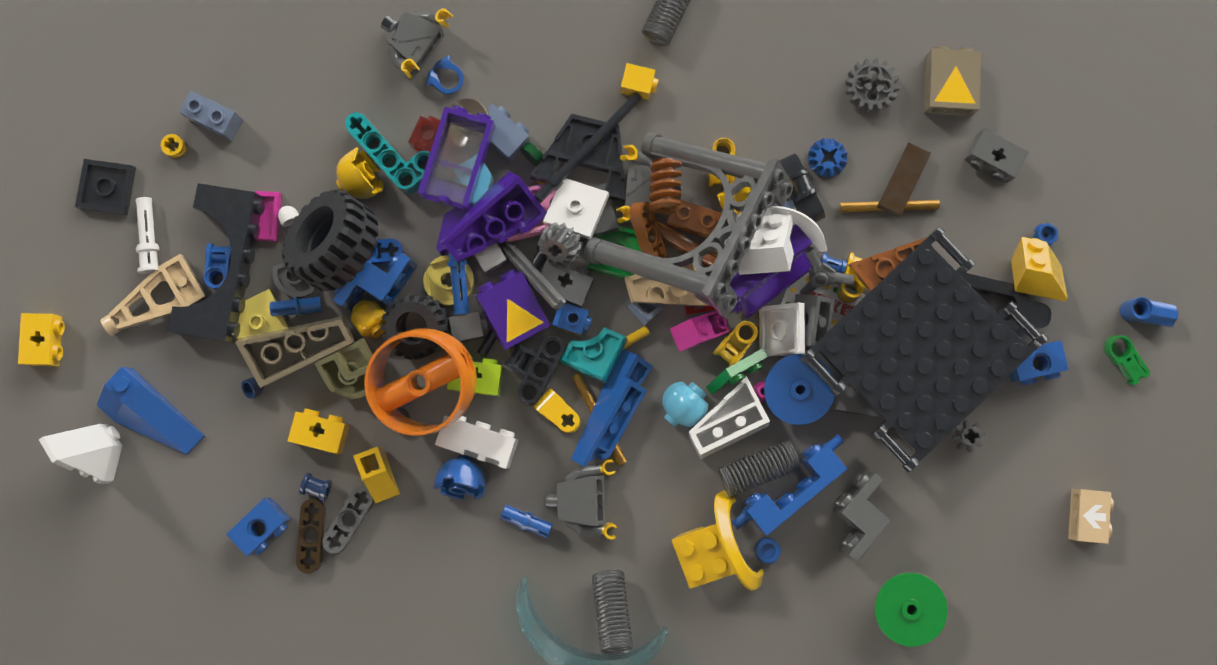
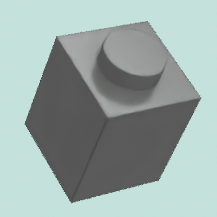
[449,311,489,343]

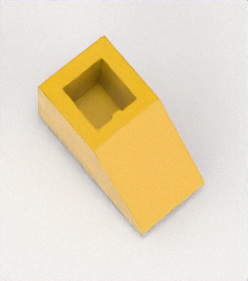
[353,446,400,503]

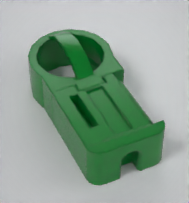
[1104,335,1150,385]

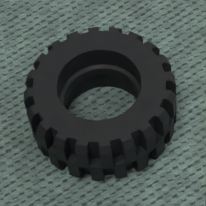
[282,190,379,291]

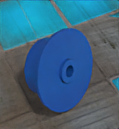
[764,354,835,425]

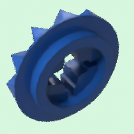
[808,138,848,177]

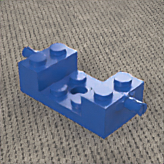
[731,434,847,535]

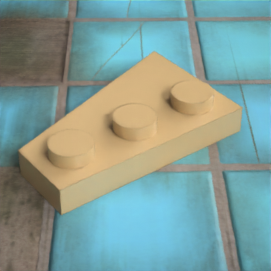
[624,263,710,306]

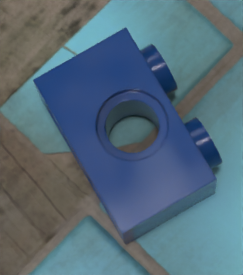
[1010,341,1069,386]
[226,497,291,556]

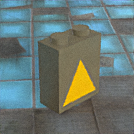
[924,46,981,116]

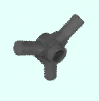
[800,247,855,295]

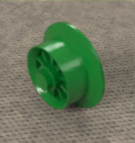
[874,573,948,647]

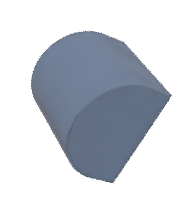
[627,303,664,326]

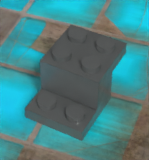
[832,472,891,561]

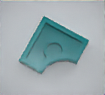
[560,327,628,383]

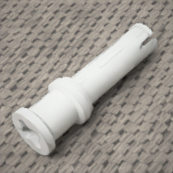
[136,197,160,274]

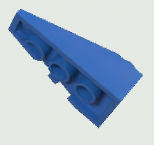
[97,366,205,454]

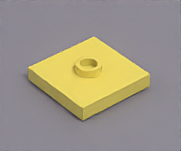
[237,289,289,340]

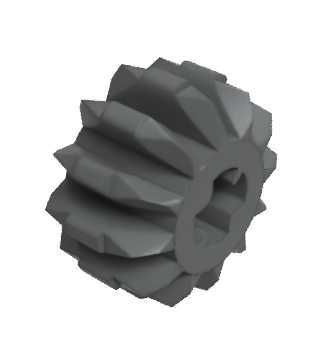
[538,222,583,266]

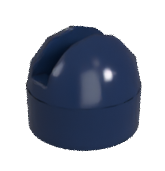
[241,377,264,399]

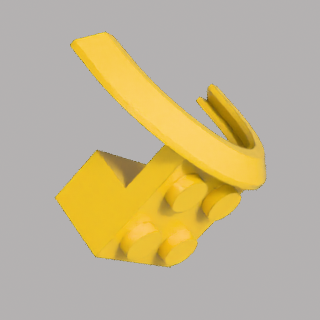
[672,490,764,591]

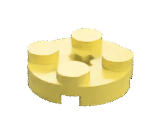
[423,255,474,306]

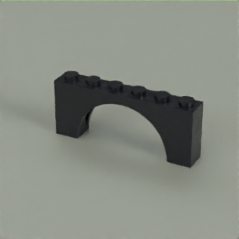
[167,183,265,343]

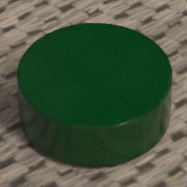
[520,142,543,166]

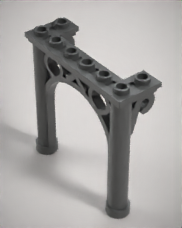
[584,132,794,319]

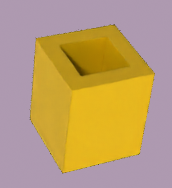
[620,63,659,100]

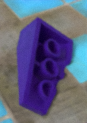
[440,171,547,261]

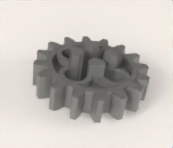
[845,58,900,113]

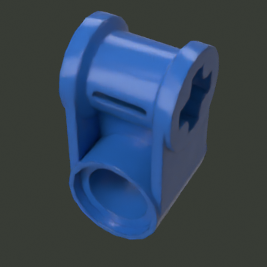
[204,243,231,291]

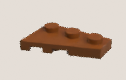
[848,238,933,292]

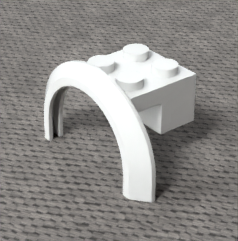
[725,206,827,275]

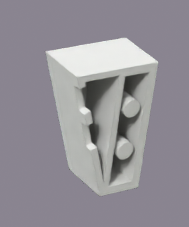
[689,376,770,459]
[435,416,519,469]

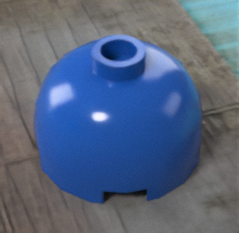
[433,455,486,499]

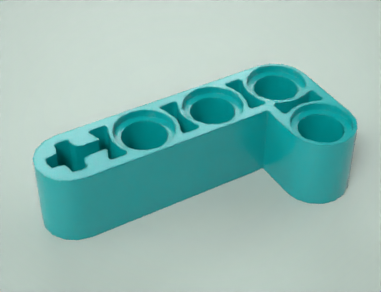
[345,112,438,194]

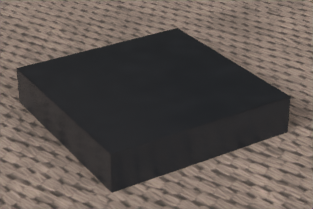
[75,159,136,216]

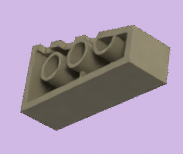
[236,316,355,388]

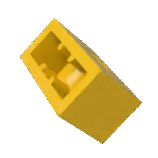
[18,313,65,366]
[288,408,350,454]

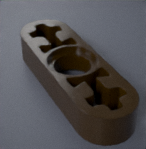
[296,498,326,574]

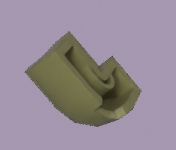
[314,338,385,400]

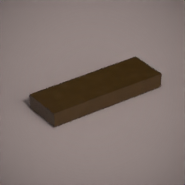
[877,142,931,218]

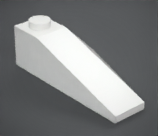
[39,424,122,484]

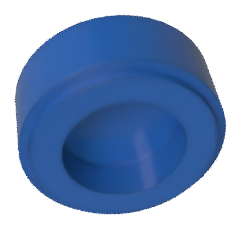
[754,538,781,564]

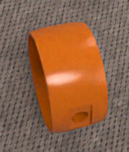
[364,328,477,436]

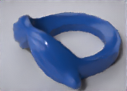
[426,55,464,95]

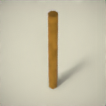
[839,200,940,212]
[572,373,628,466]

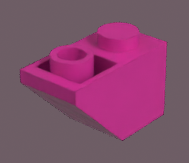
[670,311,730,352]

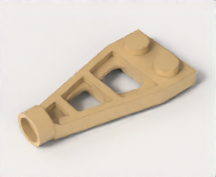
[100,254,208,336]

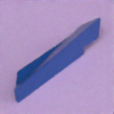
[571,349,653,467]

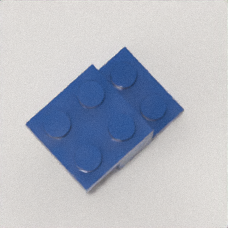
[333,253,418,312]

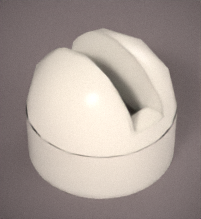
[278,206,299,227]

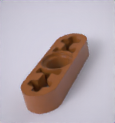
[630,202,668,258]

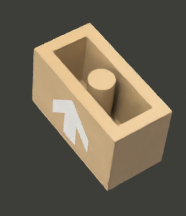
[1068,489,1114,544]

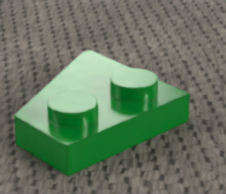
[706,348,768,395]

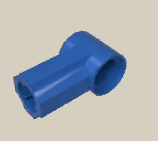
[1120,297,1179,327]

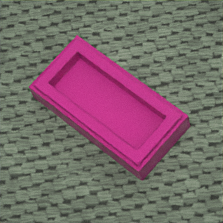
[255,191,282,242]

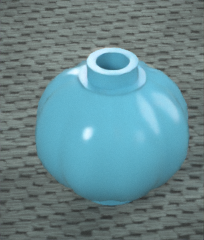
[662,381,708,427]

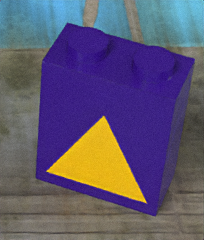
[474,270,550,350]

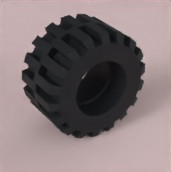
[381,294,451,360]

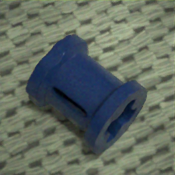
[299,472,332,502]

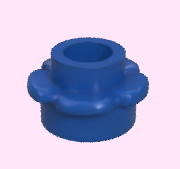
[1033,223,1058,247]

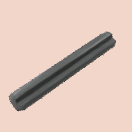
[501,242,565,310]

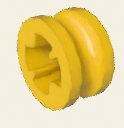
[160,134,187,158]

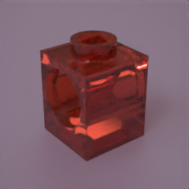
[408,116,440,152]

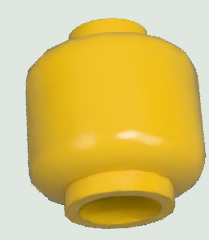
[351,300,386,338]

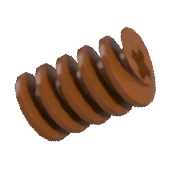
[648,158,682,214]

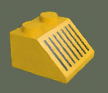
[1011,237,1067,302]

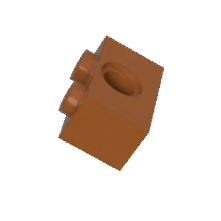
[667,198,722,240]

